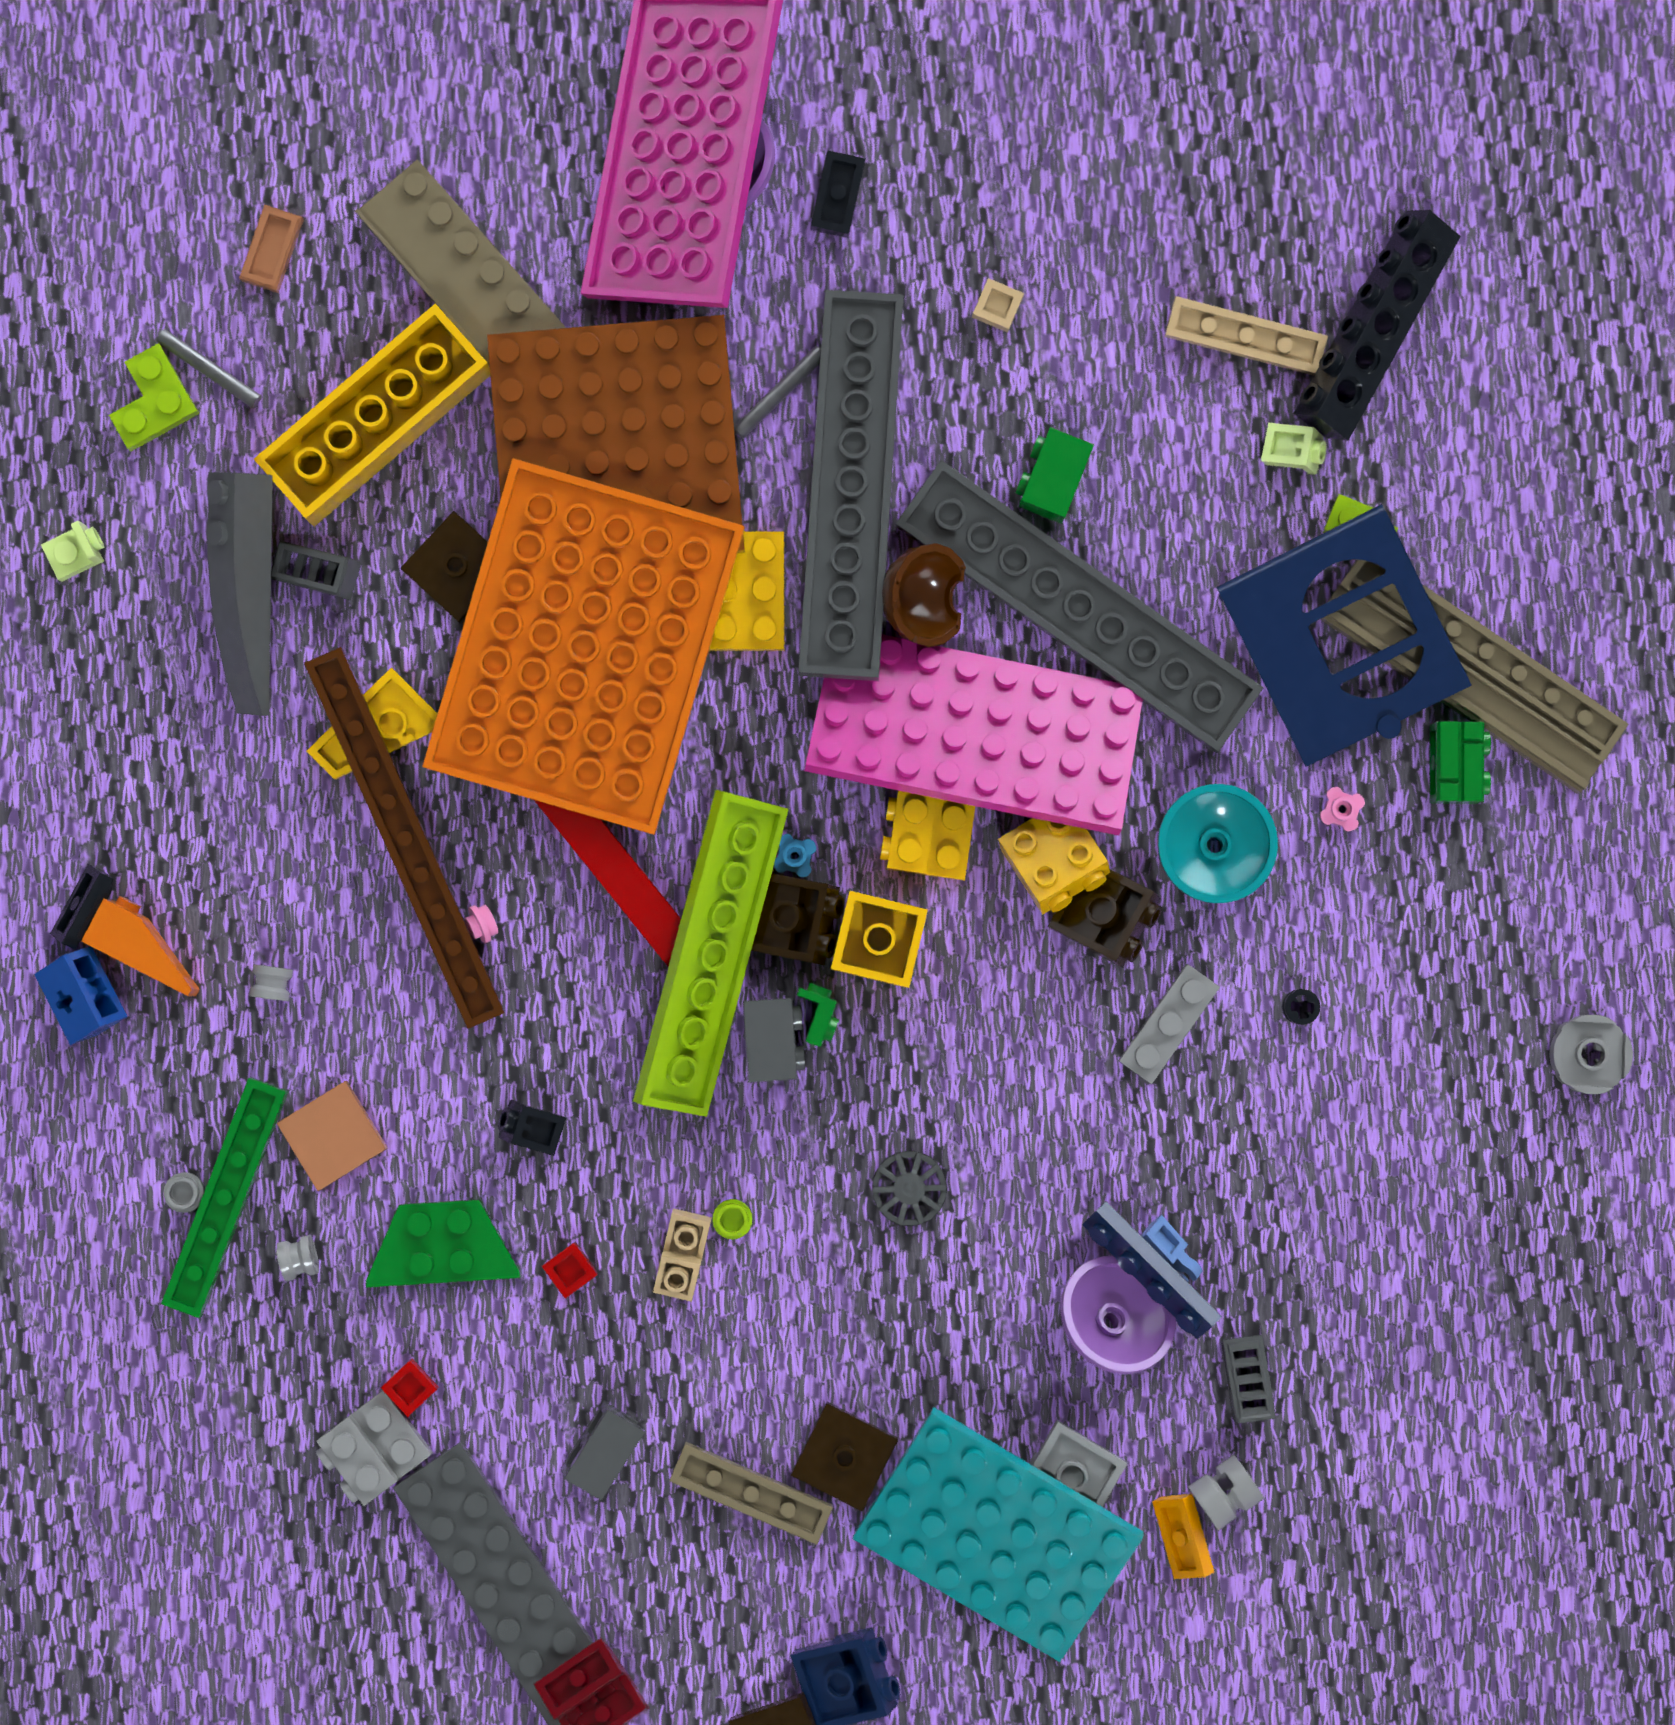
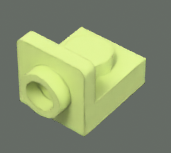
[1261,423,1327,475]
[41,520,104,582]

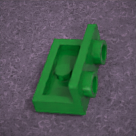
[797,983,839,1047]

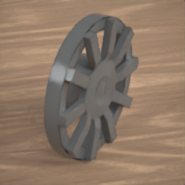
[872,1151,947,1226]

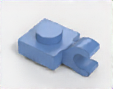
[1141,1215,1203,1282]

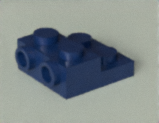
[790,1627,900,1725]

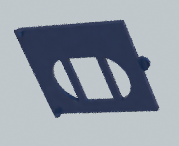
[1216,504,1472,767]

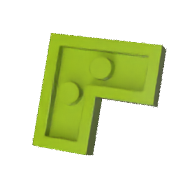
[109,343,200,451]

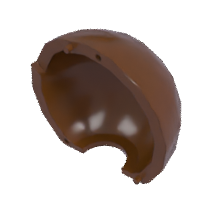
[882,543,966,647]

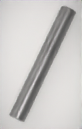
[156,329,262,409]
[734,345,821,439]

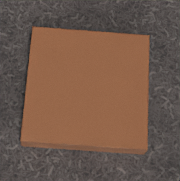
[276,1081,388,1191]

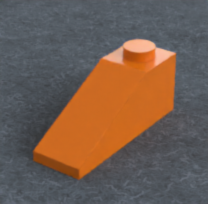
[81,896,200,996]

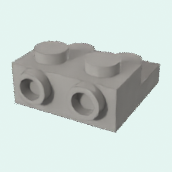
[316,1391,433,1506]
[1029,1420,1128,1507]

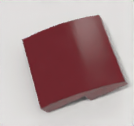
[533,1638,650,1725]

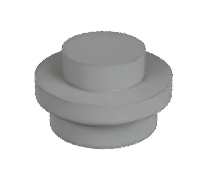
[164,1172,205,1213]

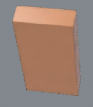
[239,205,304,293]

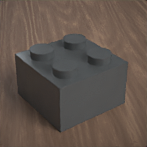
[743,998,805,1083]

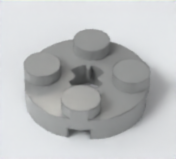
[1549,1015,1633,1094]

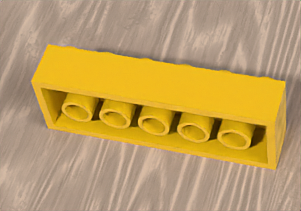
[254,303,490,527]

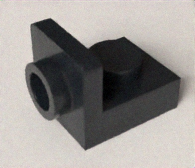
[498,1100,566,1156]

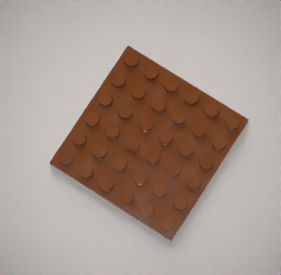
[487,315,745,553]

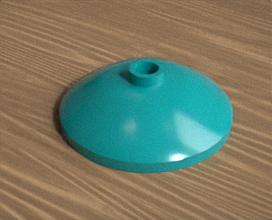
[1158,784,1278,904]

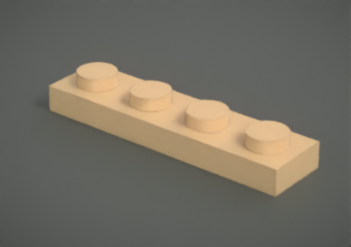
[1164,296,1328,376]

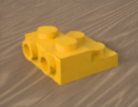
[880,791,976,881]

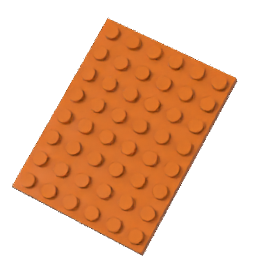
[422,458,745,835]

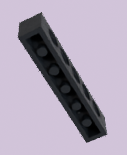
[1293,210,1461,440]

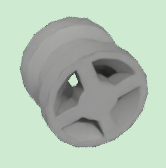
[249,964,293,1001]
[277,1235,319,1281]

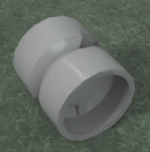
[1188,1454,1265,1531]

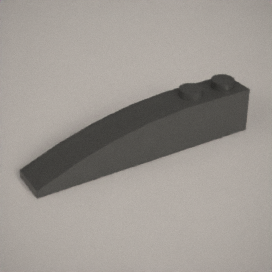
[206,472,273,716]

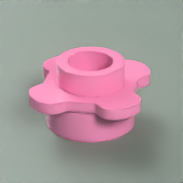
[1320,787,1365,831]

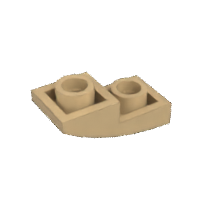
[653,1208,712,1302]

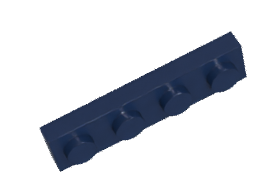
[1082,1201,1222,1339]

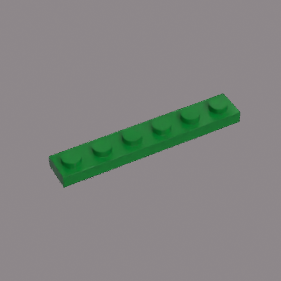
[161,1077,289,1318]

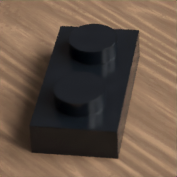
[811,150,866,238]
[50,864,114,950]

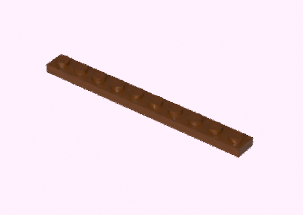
[304,647,505,1029]

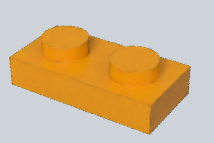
[1152,1494,1214,1579]

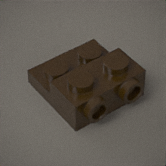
[1048,869,1162,968]
[751,874,844,965]

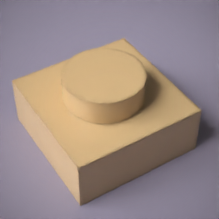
[972,278,1024,333]

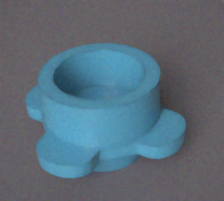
[774,834,816,877]

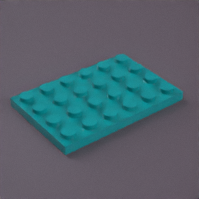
[852,1407,1144,1662]

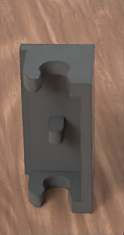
[561,1400,645,1501]

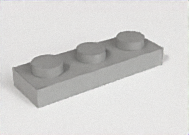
[1118,964,1220,1084]

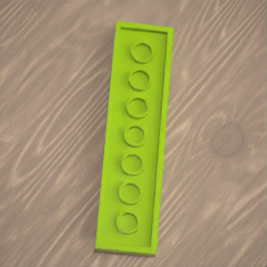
[633,790,789,1117]

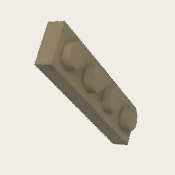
[669,1442,833,1545]

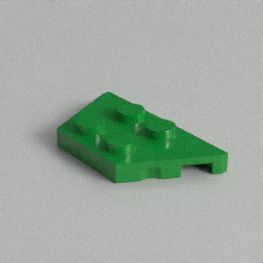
[366,1199,521,1288]

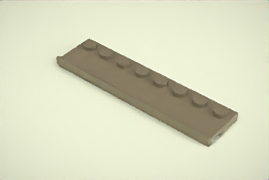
[354,159,566,366]
[1320,560,1629,794]

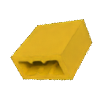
[998,818,1110,915]

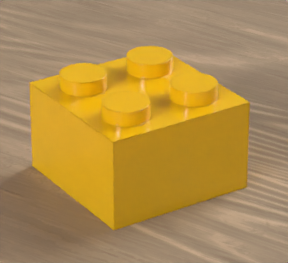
[830,891,928,988]

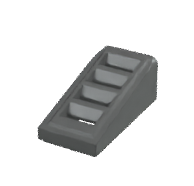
[271,540,361,600]
[1222,1334,1276,1423]

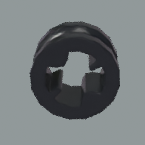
[1282,989,1320,1025]

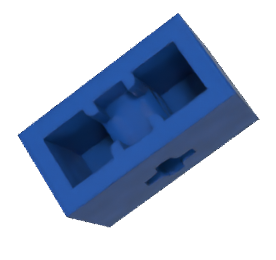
[34,946,128,1045]

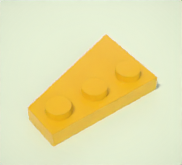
[306,667,438,780]

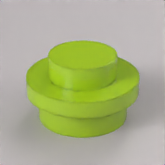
[713,1199,753,1239]

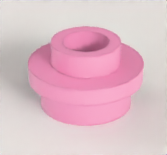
[464,905,498,944]

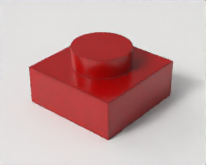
[542,1241,599,1299]
[381,1358,439,1417]

